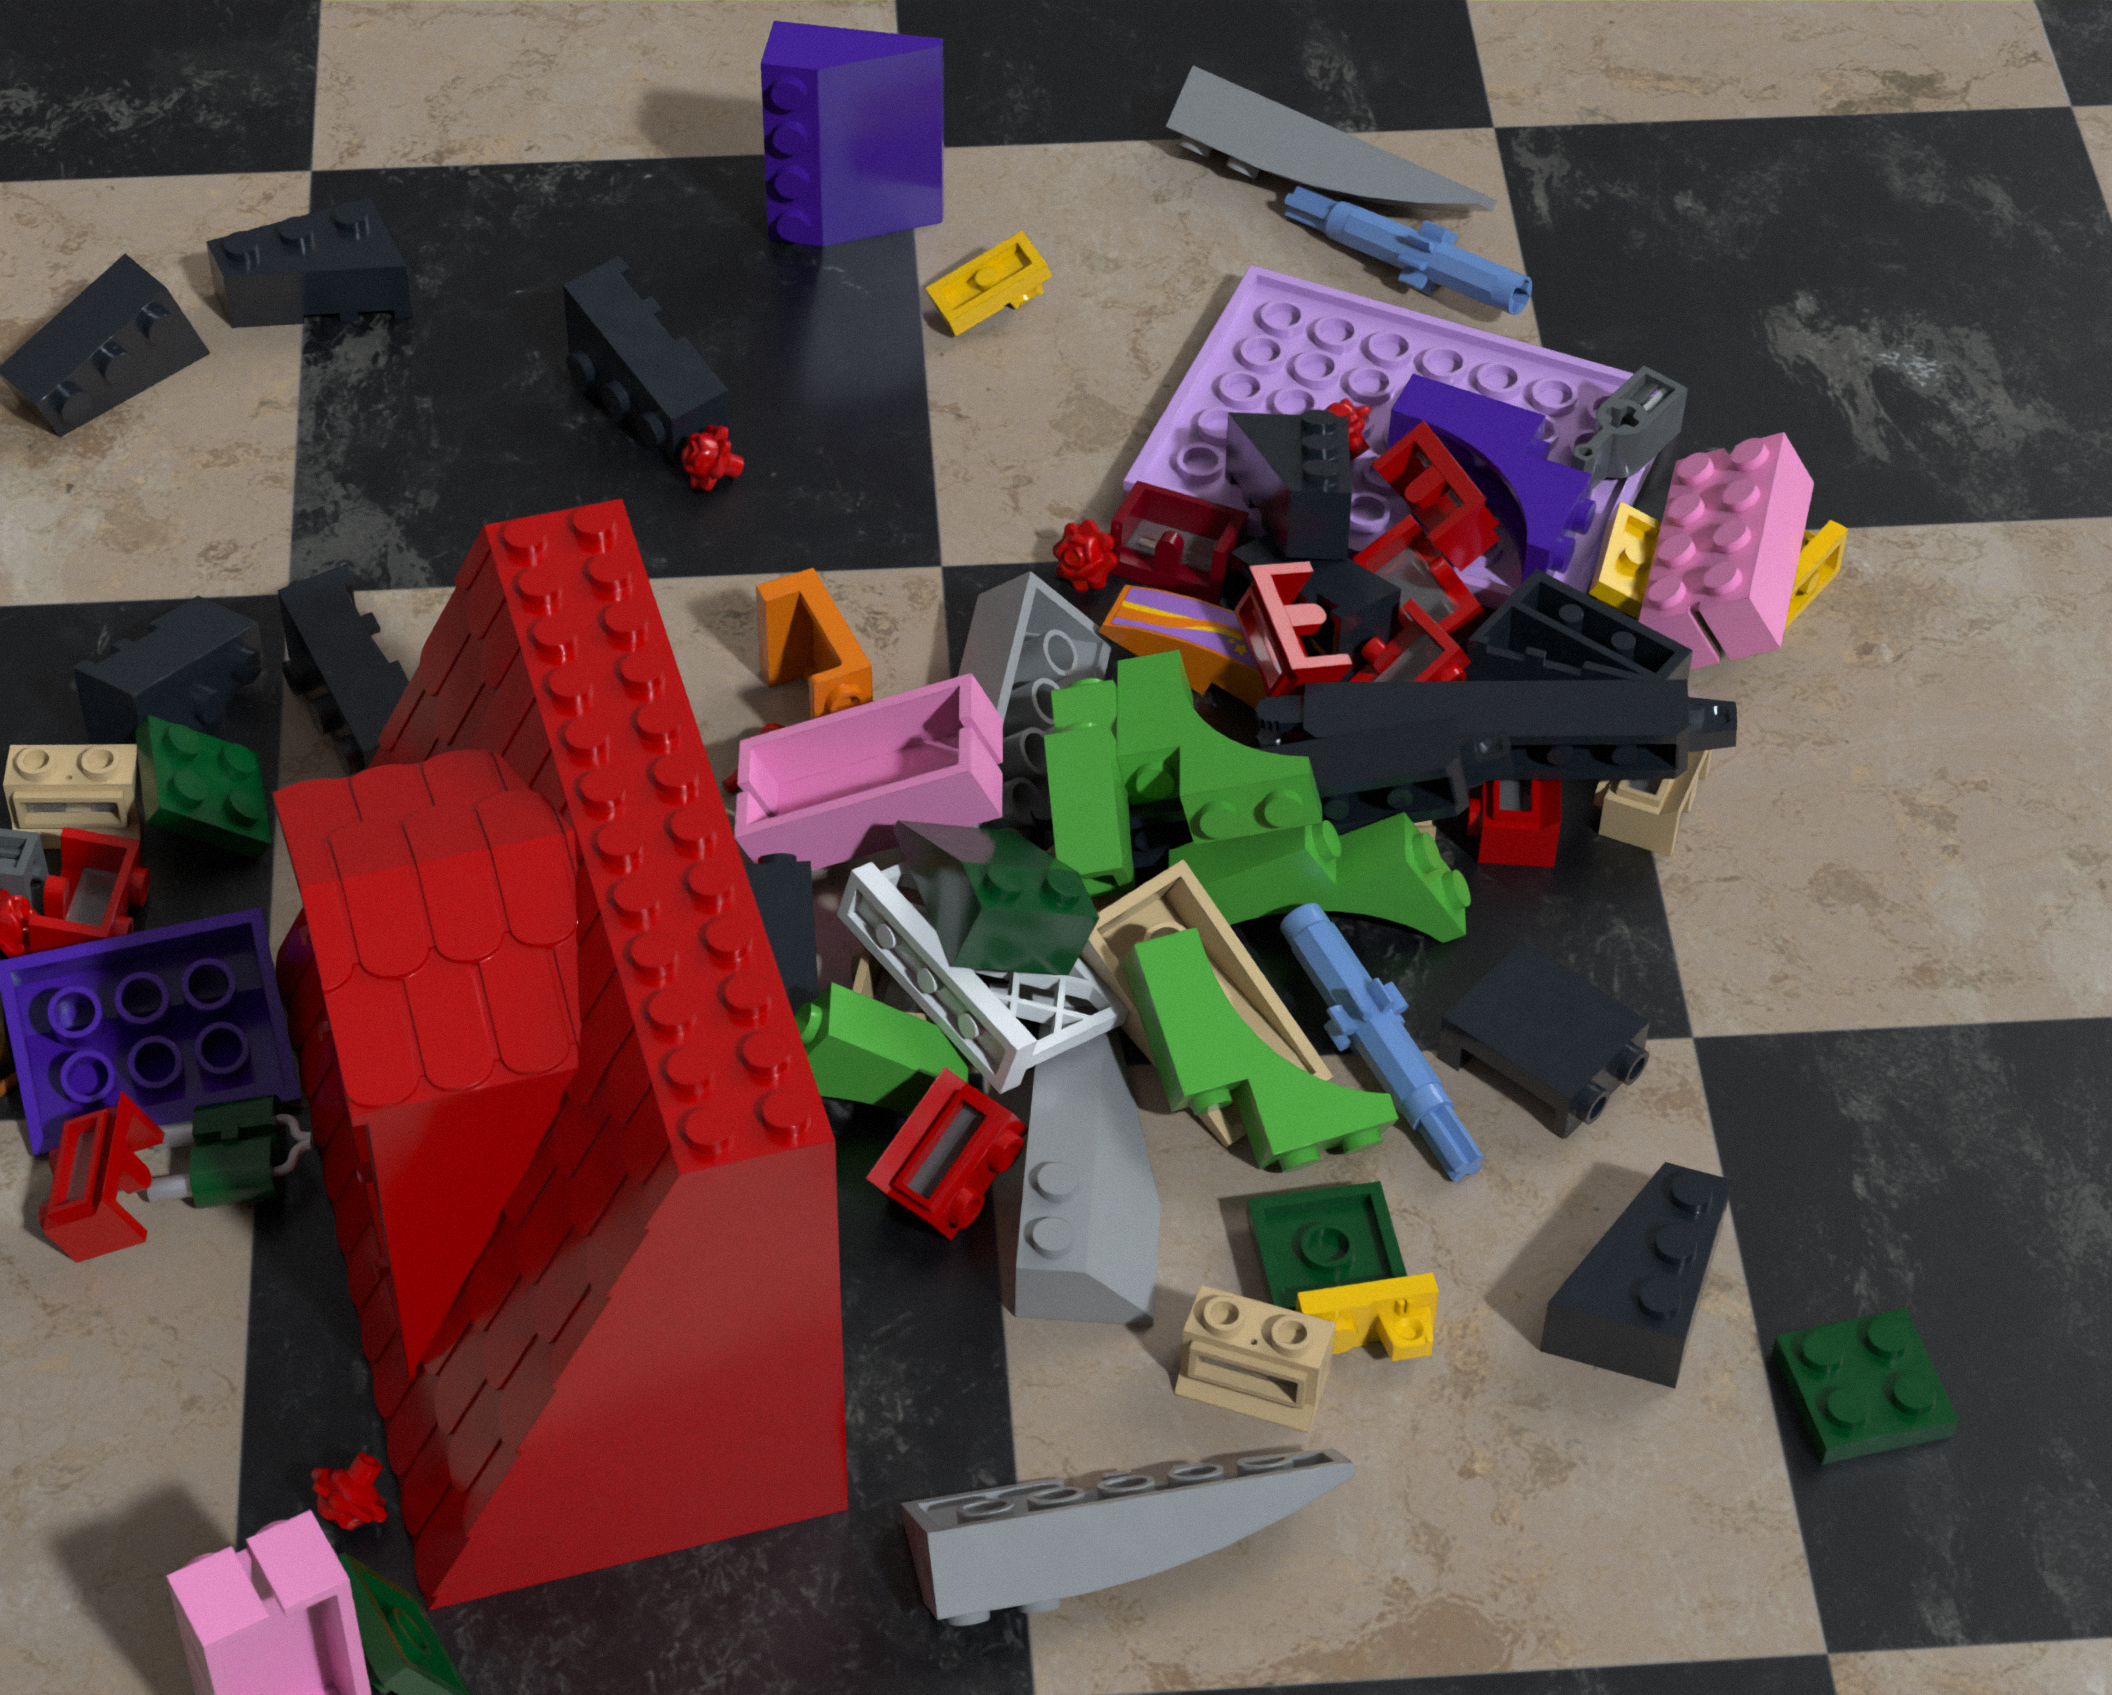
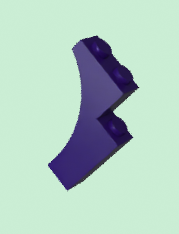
[1387,374,1596,584]

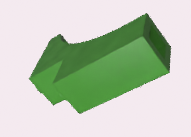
[1116,650,1323,845]
[1044,678,1136,899]
[1169,812,1471,943]
[1121,927,1399,1173]
[794,982,968,1116]

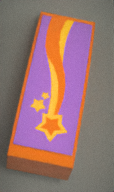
[1098,585,1305,708]

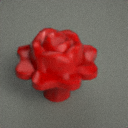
[1325,398,1372,461]
[681,424,744,492]
[1052,519,1118,592]
[0,889,41,958]
[310,1452,388,1530]

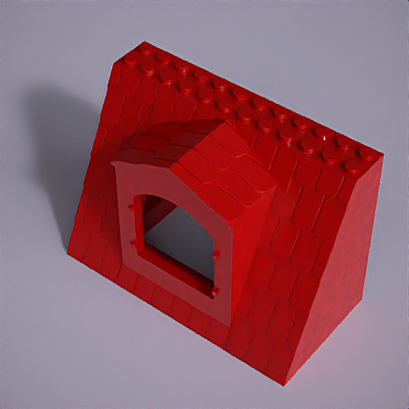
[272,499,848,1611]

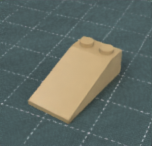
[1079,859,1334,1148]

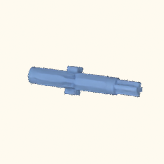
[1284,186,1532,315]
[1280,903,1485,1182]

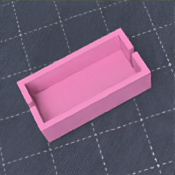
[1638,432,1814,670]
[734,673,1003,871]
[166,1510,372,1695]

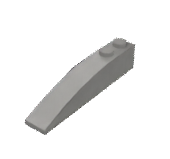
[1166,66,1497,211]
[958,571,1113,840]
[1015,1006,1161,1326]
[901,1448,1355,1626]

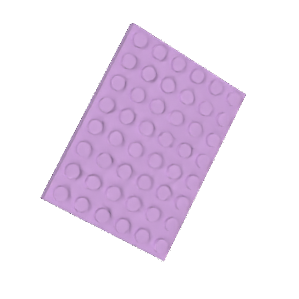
[1123,265,1659,610]

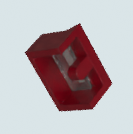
[1108,480,1249,606]

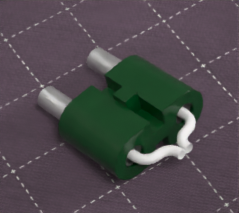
[147,1094,313,1209]

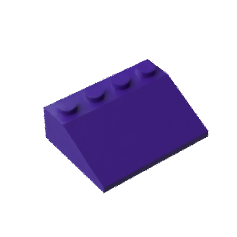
[761,21,944,246]
[0,907,302,1158]

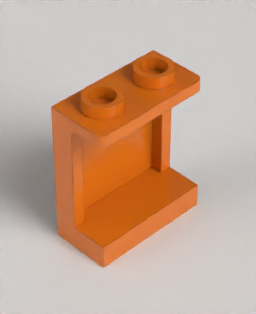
[756,568,873,720]

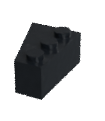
[1225,410,1352,560]

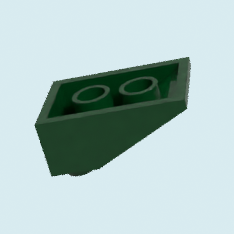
[893,820,1100,975]

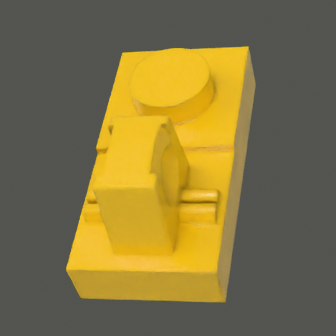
[925,230,1052,336]
[1589,501,1661,619]
[1784,520,1848,631]
[1295,1272,1439,1362]

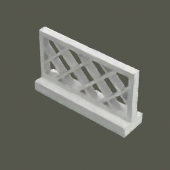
[836,861,1130,1094]

